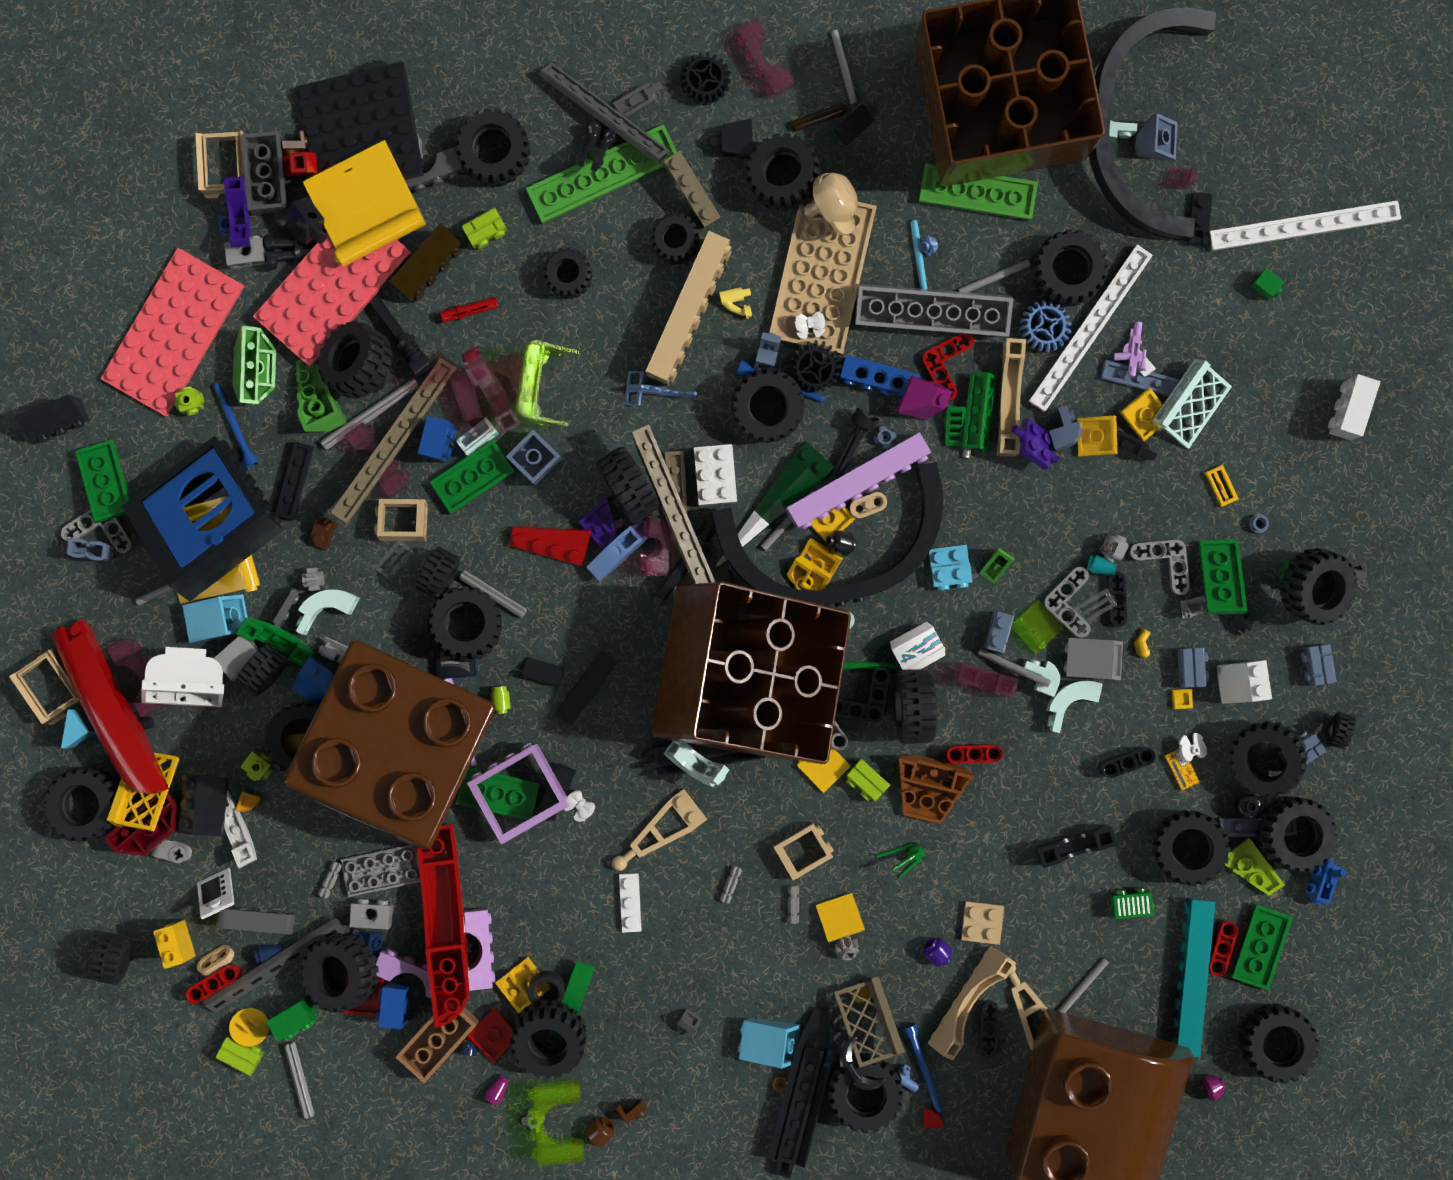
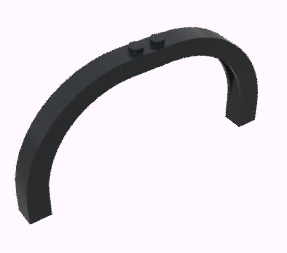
[1089,7,1216,241]
[711,462,943,607]

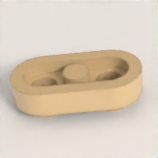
[850,492,887,519]
[197,945,234,976]

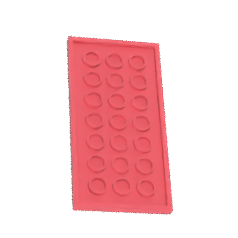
[253,232,412,368]
[100,248,245,417]

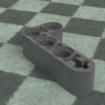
[215,905,296,934]

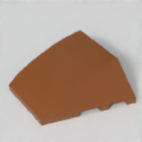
[899,755,974,824]

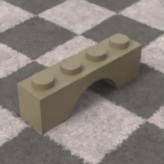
[662,151,721,229]

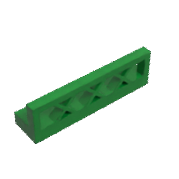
[962,372,997,452]

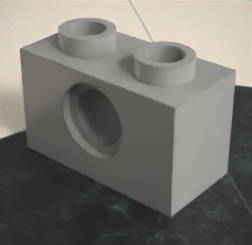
[224,236,268,269]
[350,898,393,929]

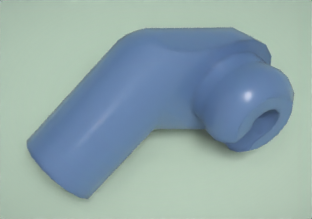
[897,1065,919,1093]

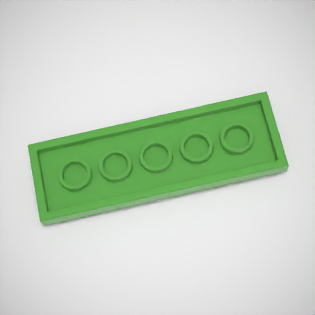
[919,163,1038,221]

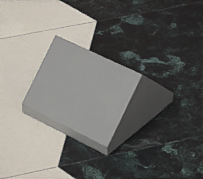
[213,636,259,681]

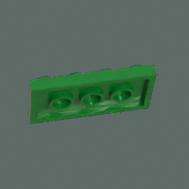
[75,440,130,523]
[430,440,515,514]
[1198,540,1247,615]
[456,767,540,820]
[1230,903,1293,991]

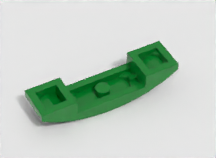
[236,618,314,667]

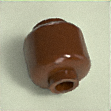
[586,1117,615,1147]

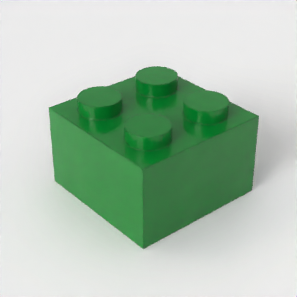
[266,996,319,1042]

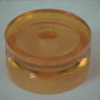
[773,1076,787,1092]

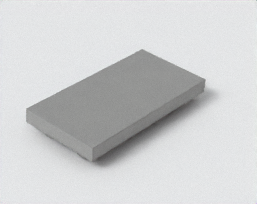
[340,845,421,897]

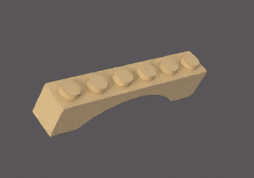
[997,338,1026,457]
[927,946,1016,1060]

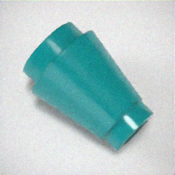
[1087,555,1117,575]

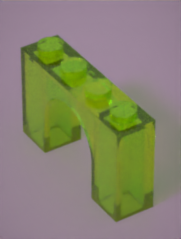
[528,1079,585,1166]

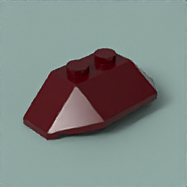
[104,792,176,856]

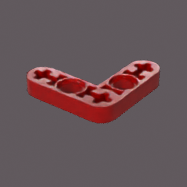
[922,333,974,402]

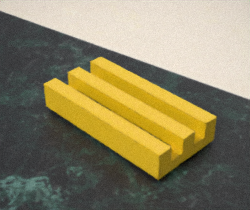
[1205,465,1238,507]

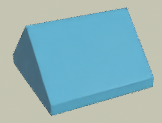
[61,708,96,749]

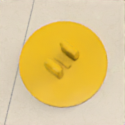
[229,1008,269,1047]

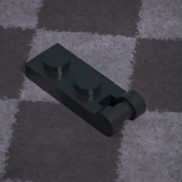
[1187,192,1213,247]

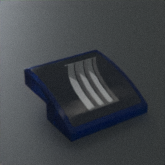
[433,638,476,679]

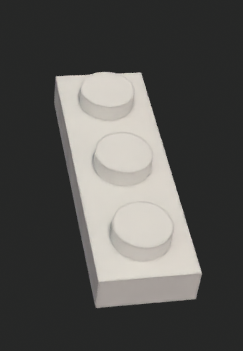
[619,873,642,933]

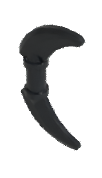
[840,1036,886,1090]

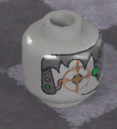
[1100,533,1129,563]

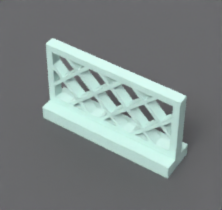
[1152,359,1232,449]

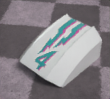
[890,622,945,670]

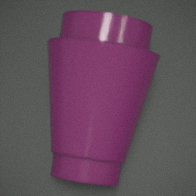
[484,1075,510,1106]

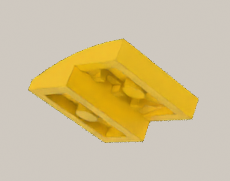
[495,957,551,1013]

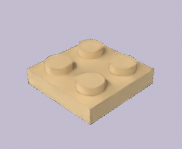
[961,901,1004,945]

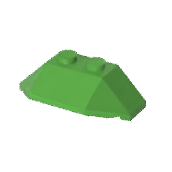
[233,326,276,405]

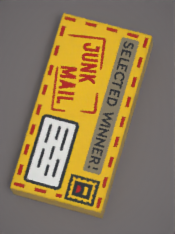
[1164,749,1199,791]

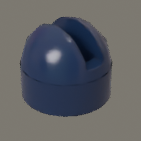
[460,1041,476,1056]

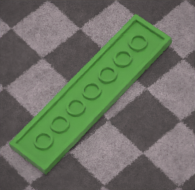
[526,124,677,224]

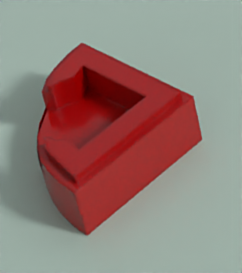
[923,1107,943,1128]

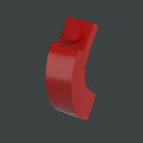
[282,152,318,177]

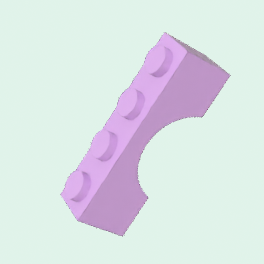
[464,908,495,991]
[376,949,431,998]

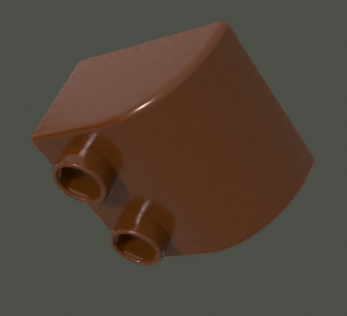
[652,582,851,764]
[1005,1009,1194,1180]

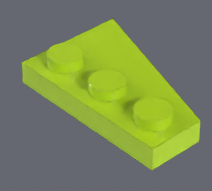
[1225,837,1285,896]

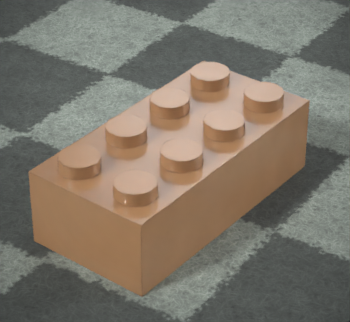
[395,1008,480,1083]

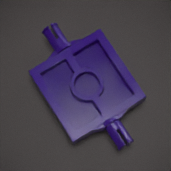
[1011,418,1059,470]

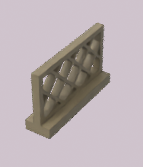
[834,976,905,1068]

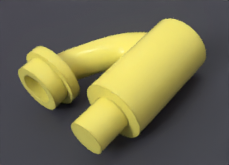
[719,287,752,319]

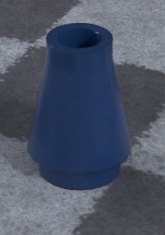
[254,944,283,964]

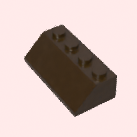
[390,223,462,303]

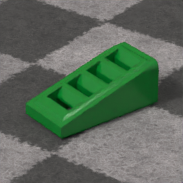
[945,406,966,447]

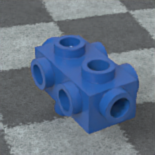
[1305,859,1346,905]

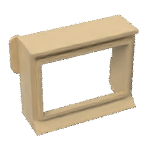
[195,131,245,198]
[9,648,79,725]

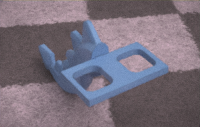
[624,371,697,406]

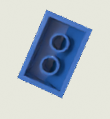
[292,657,336,706]

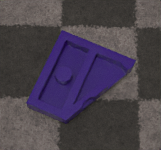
[578,497,618,550]

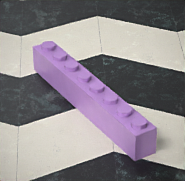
[785,432,931,530]

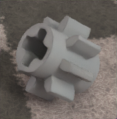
[302,567,325,591]
[835,936,859,960]

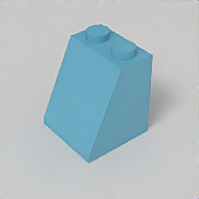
[182,595,248,643]
[738,1018,801,1069]

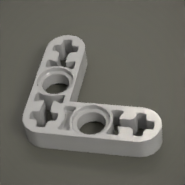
[61,509,133,553]
[1129,540,1190,595]
[1044,567,1090,639]

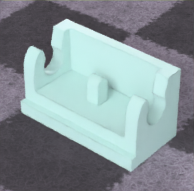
[456,417,499,456]

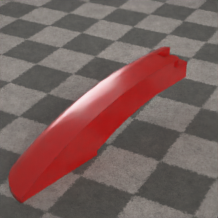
[52,619,169,794]
[417,824,470,1028]

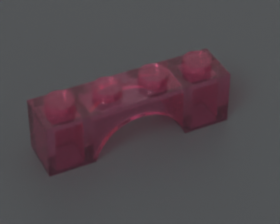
[735,17,795,99]
[344,422,410,498]
[107,638,167,718]

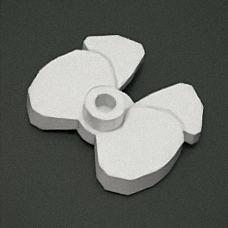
[795,311,825,339]
[1178,733,1207,762]
[564,790,595,822]

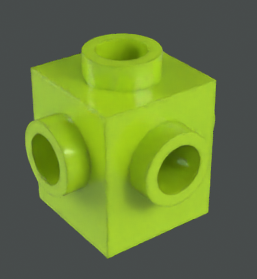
[174,387,205,416]
[241,750,274,781]

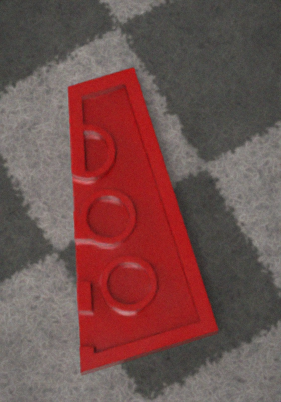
[509,526,592,566]

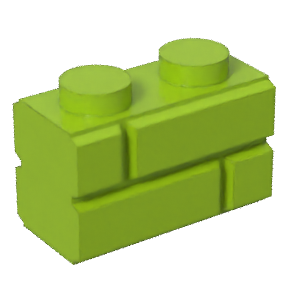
[462,207,508,249]
[846,758,890,802]
[216,1035,264,1076]

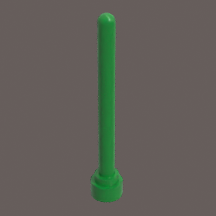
[843,660,902,672]

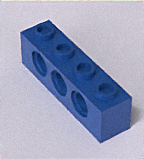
[839,355,920,399]

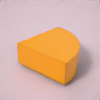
[235,792,261,812]

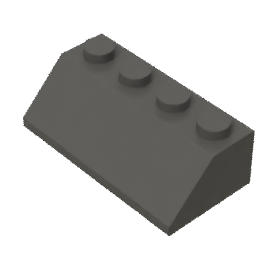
[241,131,287,216]

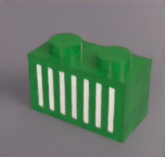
[1110,887,1154,919]

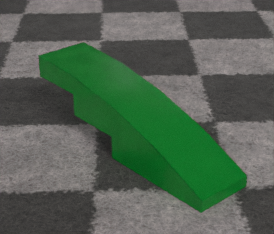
[550,960,595,1040]

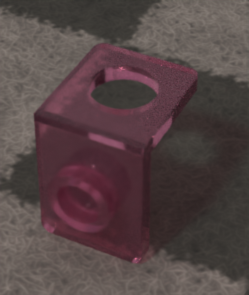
[1166,165,1197,189]

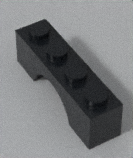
[1034,825,1118,868]

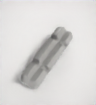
[318,861,342,898]
[720,866,742,904]
[788,885,799,924]

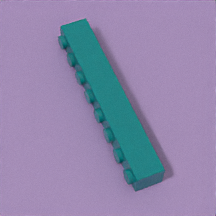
[1170,897,1216,1057]

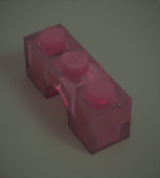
[639,516,672,576]
[955,662,1019,698]

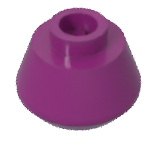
[1201,1075,1226,1102]

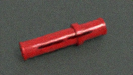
[440,296,499,323]

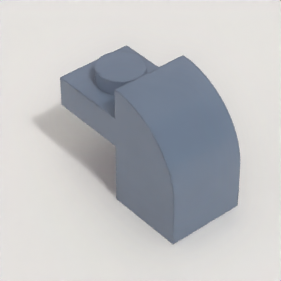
[754,332,781,370]
[1049,405,1082,451]

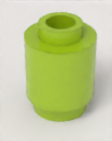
[490,686,511,714]

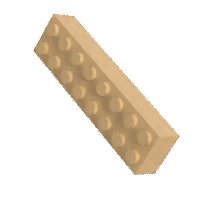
[646,231,732,386]

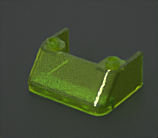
[515,340,580,427]

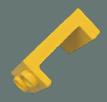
[154,919,196,969]

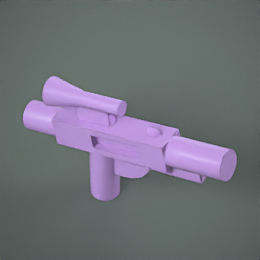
[1114,322,1147,378]

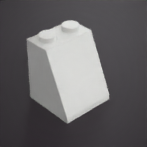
[1216,660,1272,704]

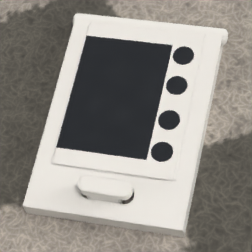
[197,868,234,919]

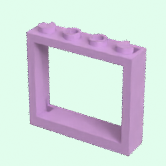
[467,743,571,844]

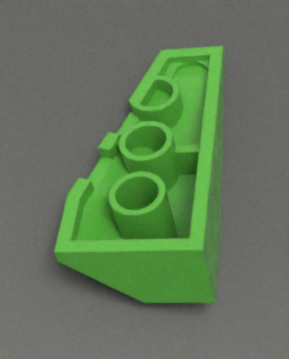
[296,359,347,432]

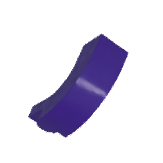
[224,177,251,247]

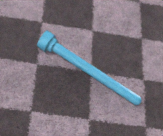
[910,220,927,289]

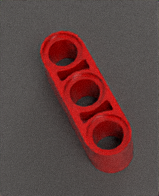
[945,744,1003,764]
[1209,919,1238,976]
[186,963,241,1004]

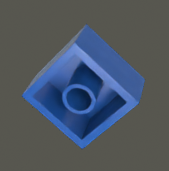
[418,416,457,463]
[376,981,412,1029]

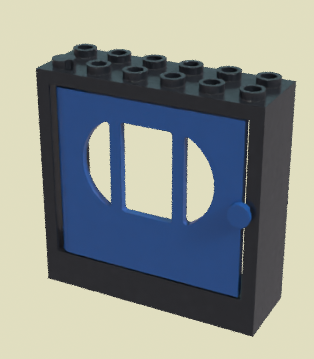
[122,436,283,602]

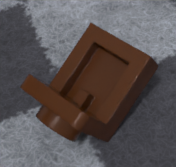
[281,130,307,157]
[309,517,339,550]
[615,1099,646,1124]

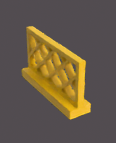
[107,753,179,832]

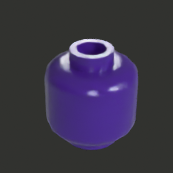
[923,937,952,967]

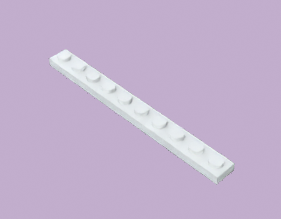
[1209,201,1401,251]
[1028,245,1153,412]

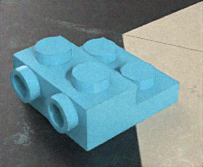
[929,545,972,591]

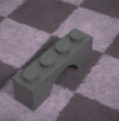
[405,147,465,192]

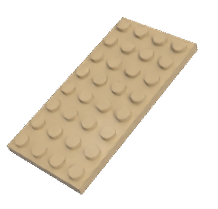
[770,197,877,355]

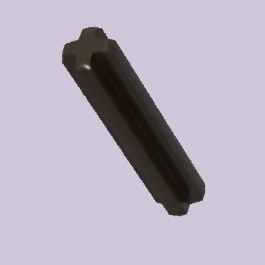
[791,103,846,132]

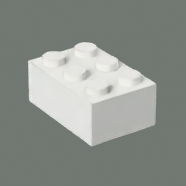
[1328,374,1381,441]
[694,444,737,507]

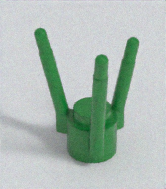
[875,842,926,878]

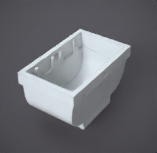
[142,647,224,707]

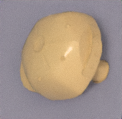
[803,173,858,236]

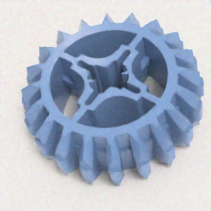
[1019,300,1072,352]

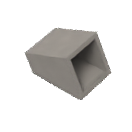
[1064,638,1123,680]

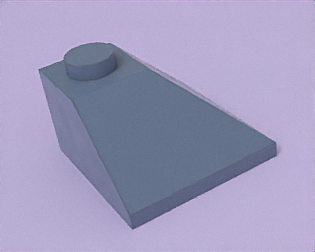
[1134,113,1178,160]

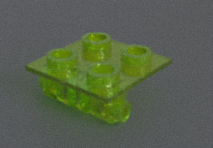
[1012,600,1064,654]

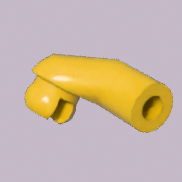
[1134,628,1151,658]

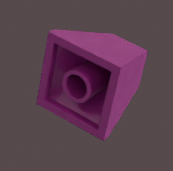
[896,375,952,420]

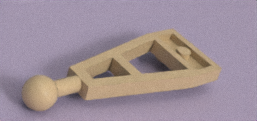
[612,789,707,871]
[1008,965,1047,1050]

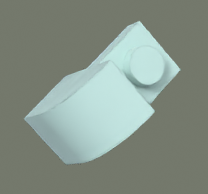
[1022,659,1060,697]

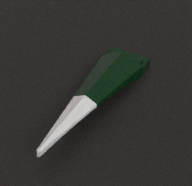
[716,441,834,567]

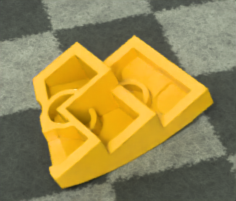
[787,538,843,591]

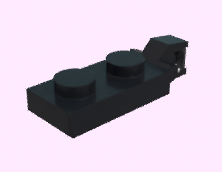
[1117,429,1157,461]

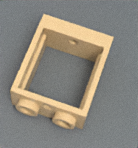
[374,499,428,542]
[773,822,834,881]

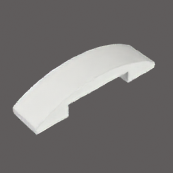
[224,790,257,868]

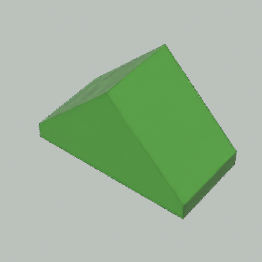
[979,548,1015,584]

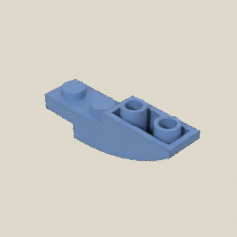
[587,517,657,582]

